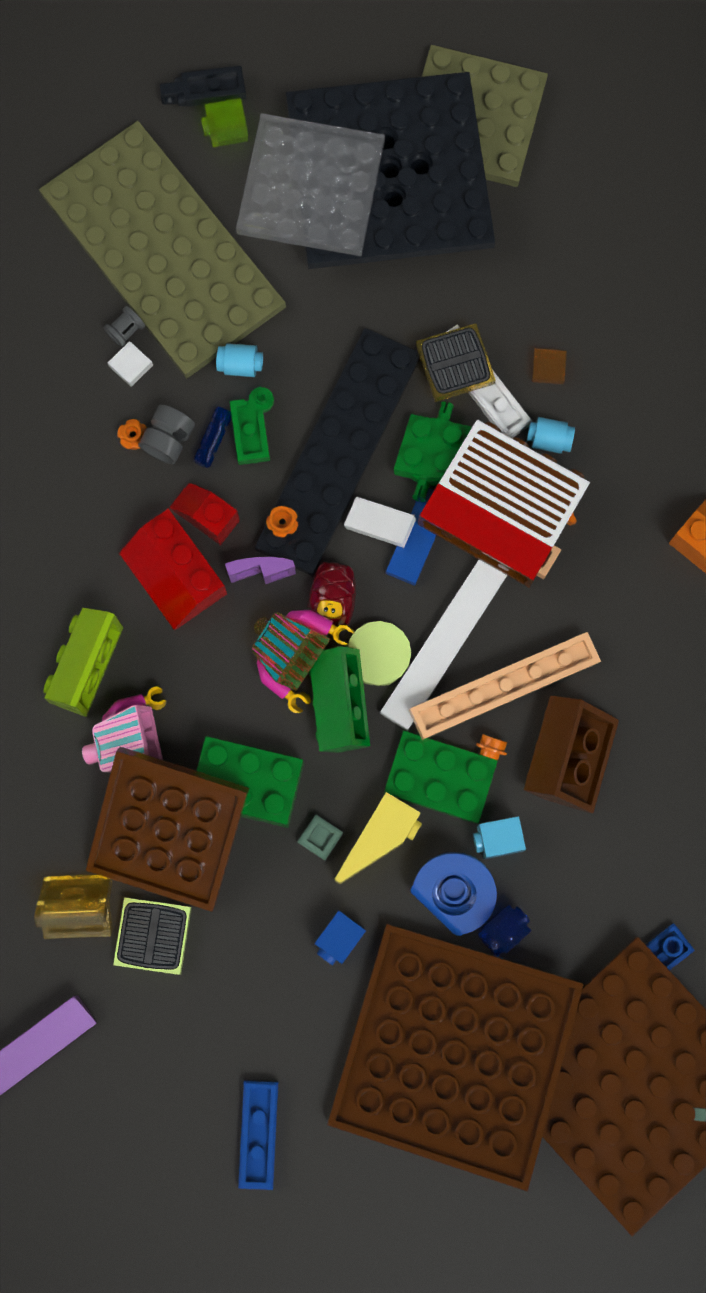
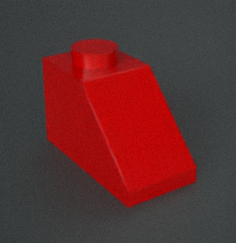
[170,483,240,546]

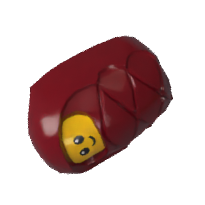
[308,562,356,627]

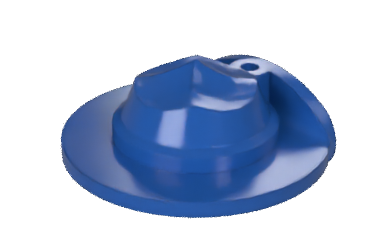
[410,852,497,936]

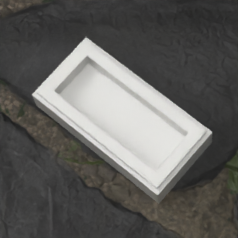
[344,497,416,548]

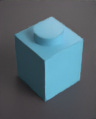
[473,816,526,859]

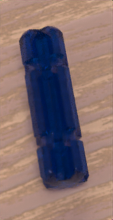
[194,407,232,468]

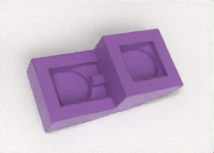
[225,557,296,584]

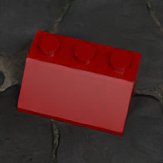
[119,508,227,631]

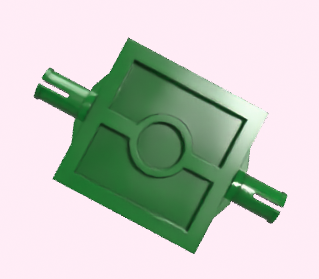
[394,401,472,502]

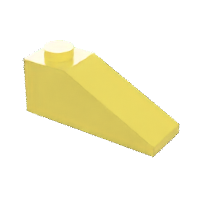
[334,792,422,884]

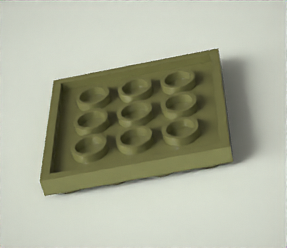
[422,45,548,188]

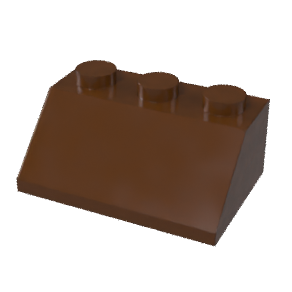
[524,696,619,814]

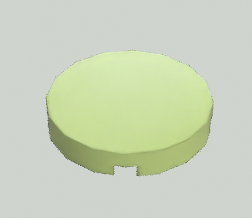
[348,621,411,686]

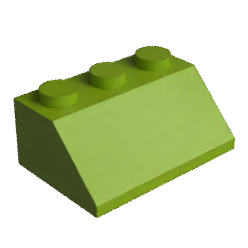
[43,607,123,717]

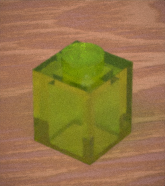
[201,98,248,147]

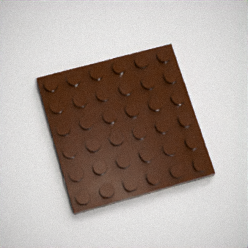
[327,924,584,1192]
[543,936,706,1237]

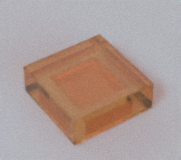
[532,348,567,384]

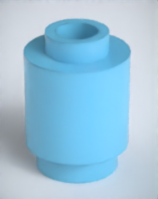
[216,343,263,377]
[527,417,575,454]

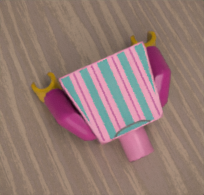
[82,686,166,773]

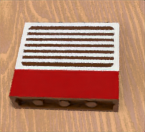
[418,420,590,588]

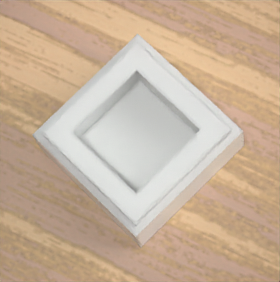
[107,341,153,387]

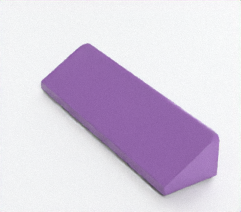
[0,995,97,1095]

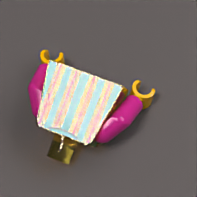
[252,610,354,713]

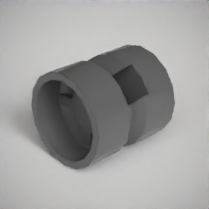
[138,404,195,465]

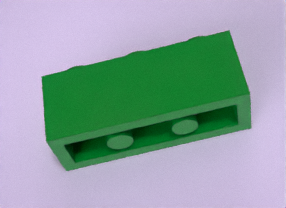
[309,646,370,753]

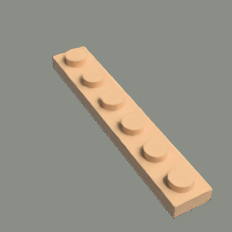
[409,632,601,740]

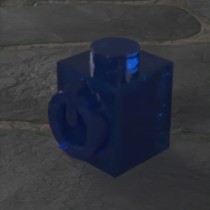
[478,905,532,957]

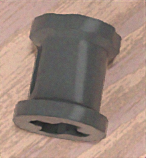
[103,306,145,348]

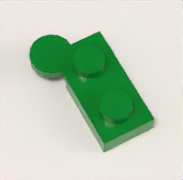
[230,387,274,465]

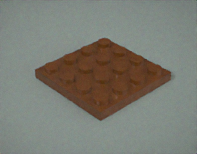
[86,746,249,912]

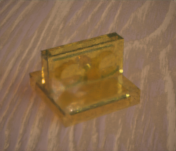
[34,875,113,939]

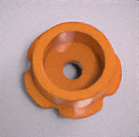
[117,419,147,450]
[266,506,298,537]
[476,734,507,760]

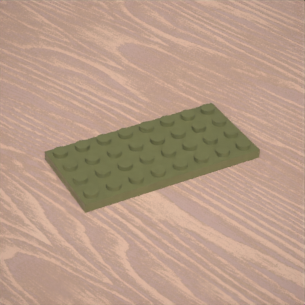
[39,121,286,379]

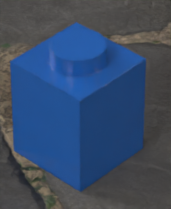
[315,911,366,966]

